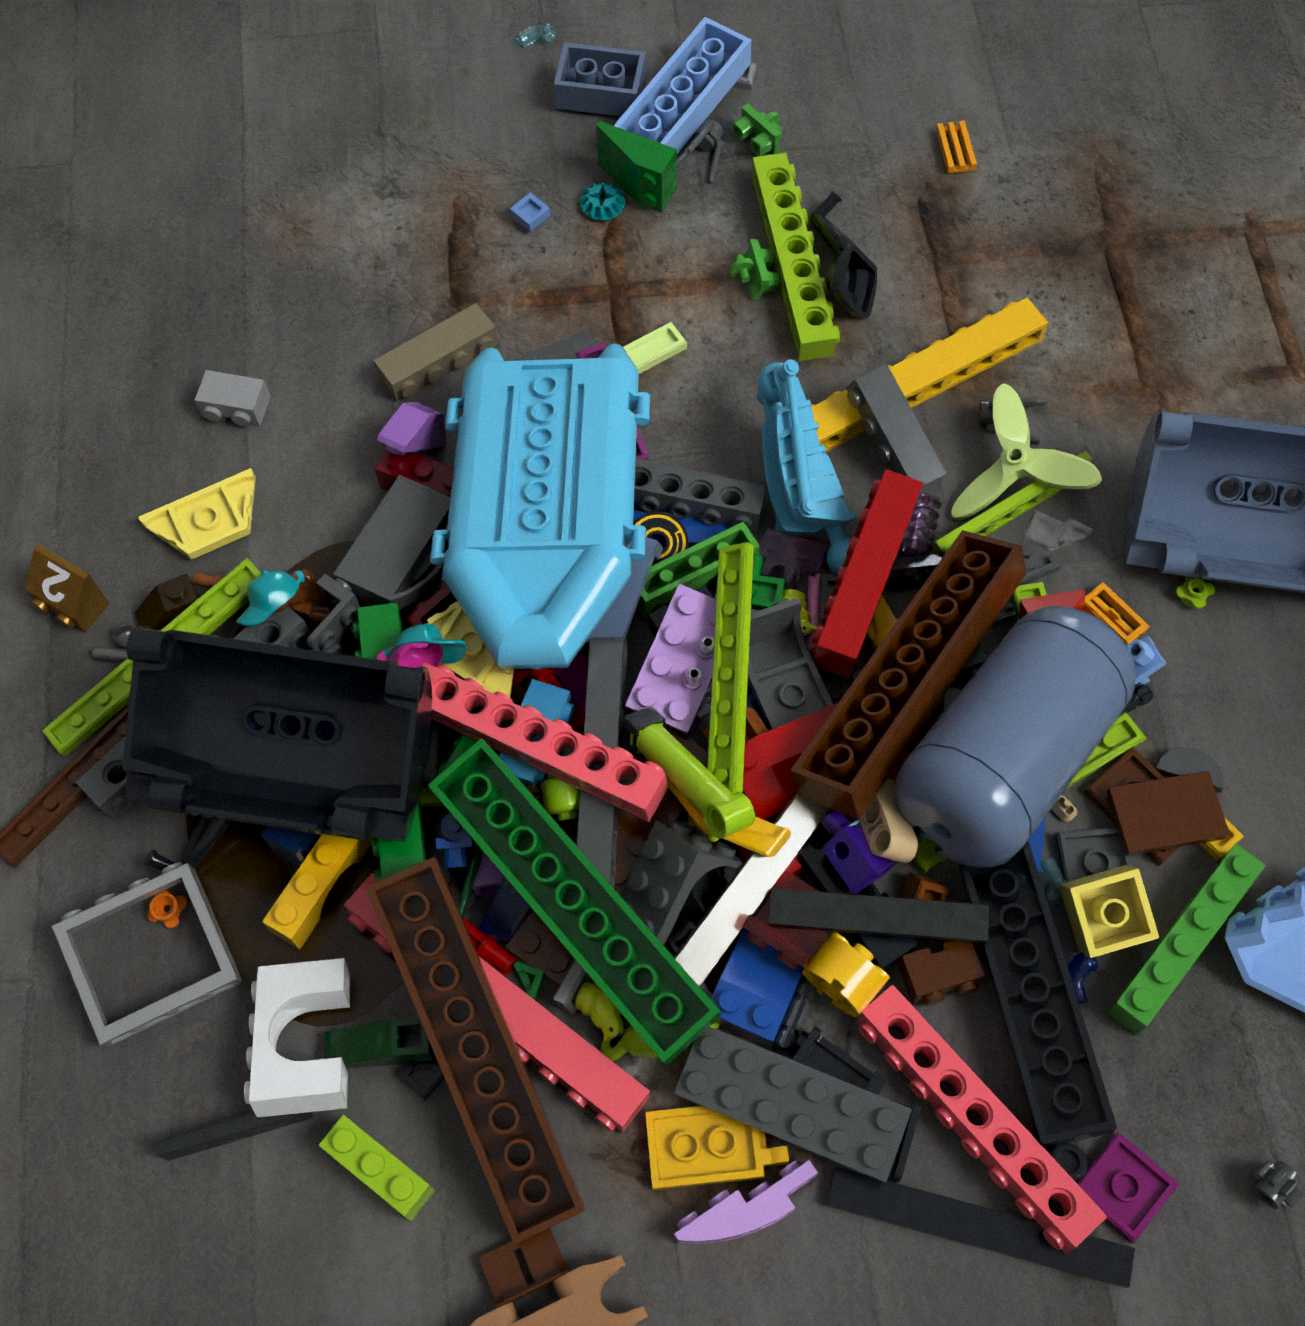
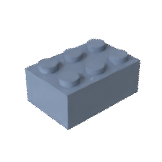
[554,42,647,116]

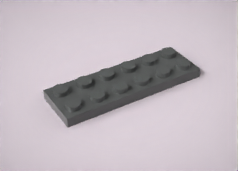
[674,1027,912,1183]

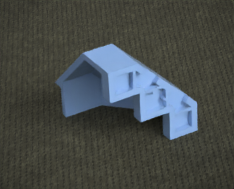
[1225,867,1305,1013]

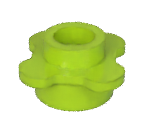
[1176,576,1215,609]

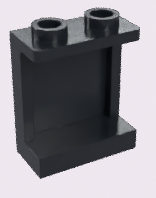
[792,1027,889,1095]

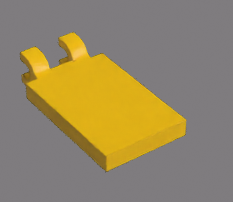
[645,1106,790,1190]

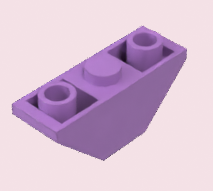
[377,402,447,455]

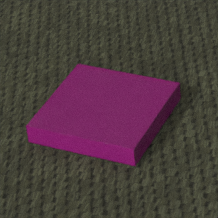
[1076,1131,1179,1244]

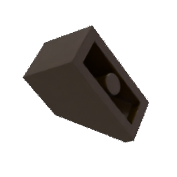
[135,573,200,631]

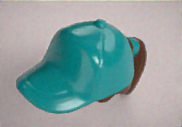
[236,569,327,626]

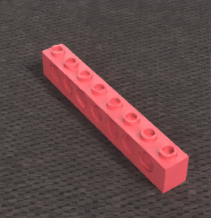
[422,662,669,822]
[856,985,1107,1255]

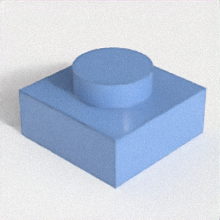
[510,192,551,232]

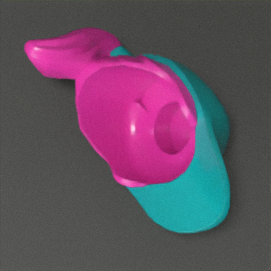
[376,624,467,668]

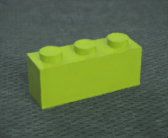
[318,1115,435,1221]

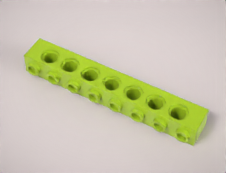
[751,152,840,361]

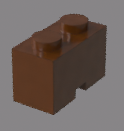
[897,941,985,1006]

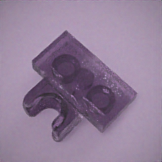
[759,529,827,590]

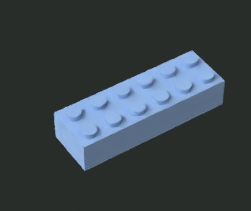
[614,17,752,154]

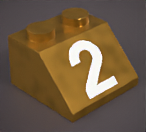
[24,544,110,633]

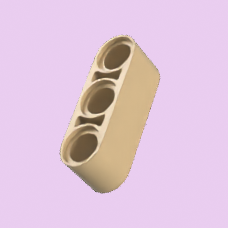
[859,778,918,864]

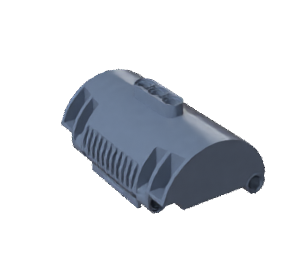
[1124,408,1305,593]

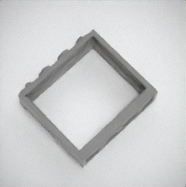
[52,863,243,1047]

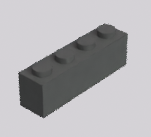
[846,363,947,488]

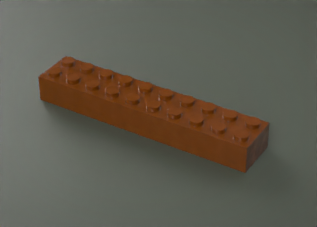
[790,530,1026,820]
[365,857,585,1244]

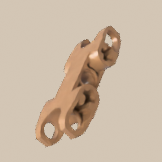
[470,1255,648,1326]

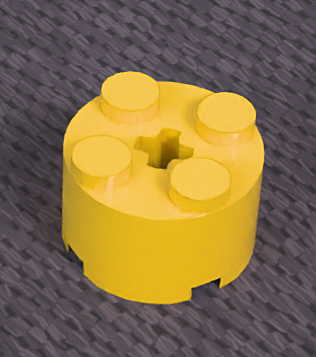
[802,931,890,1018]

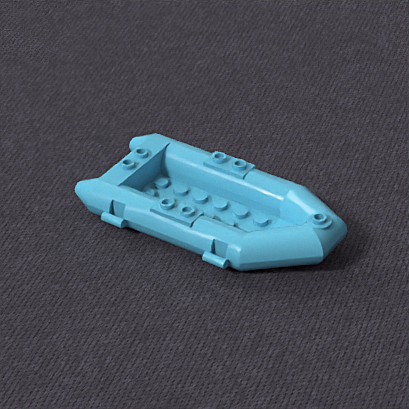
[430,344,650,670]

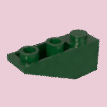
[324,1017,435,1068]

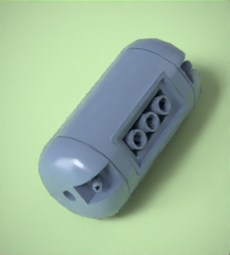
[895,606,1136,869]

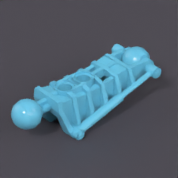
[756,359,857,575]

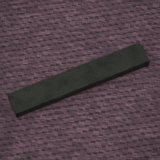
[769,888,989,943]

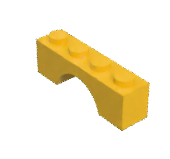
[262,834,372,950]

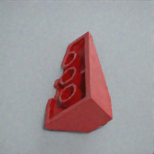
[743,702,839,821]

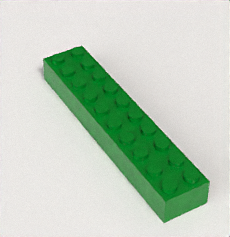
[427,738,724,1064]

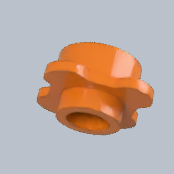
[146,890,188,929]

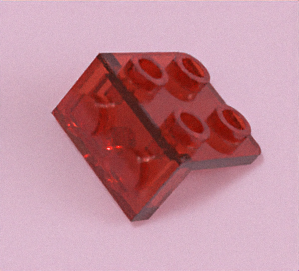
[742,871,830,970]

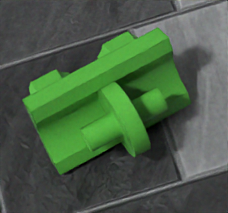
[733,103,783,156]
[729,239,781,300]

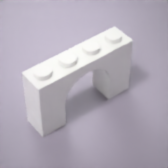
[244,958,351,1117]

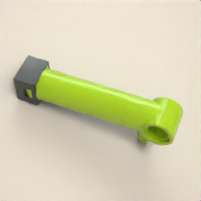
[621,706,755,842]

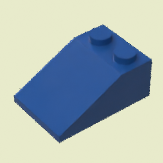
[711,923,812,1050]

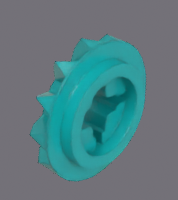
[580,180,625,220]

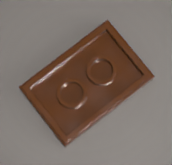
[1083,747,1180,866]
[1106,771,1230,856]

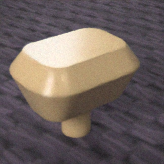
[1051,795,1077,822]

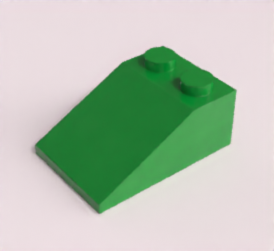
[596,121,677,213]

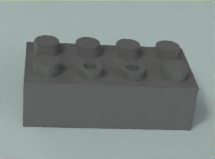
[333,475,450,611]

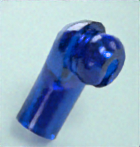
[1067,952,1098,1004]

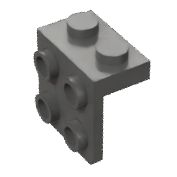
[307,574,360,655]

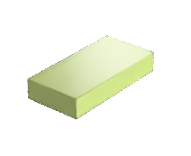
[623,322,687,374]

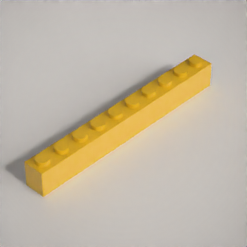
[811,297,1049,453]

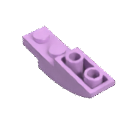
[674,1160,818,1245]

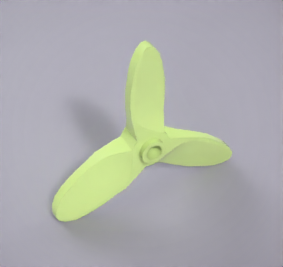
[951,384,1102,520]

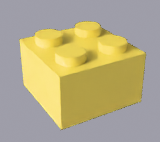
[1059,865,1159,958]

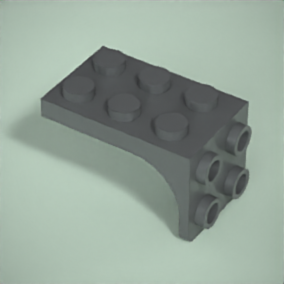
[748,598,833,730]
[620,820,744,945]

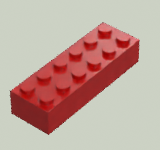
[809,469,923,680]

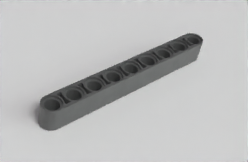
[577,637,627,889]

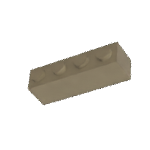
[373,303,498,402]

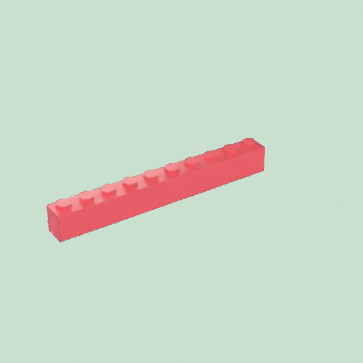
[344,873,650,1133]

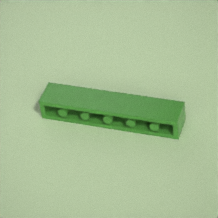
[1106,844,1266,1036]

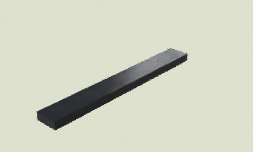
[826,1167,1135,1288]

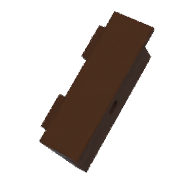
[478,1228,569,1308]

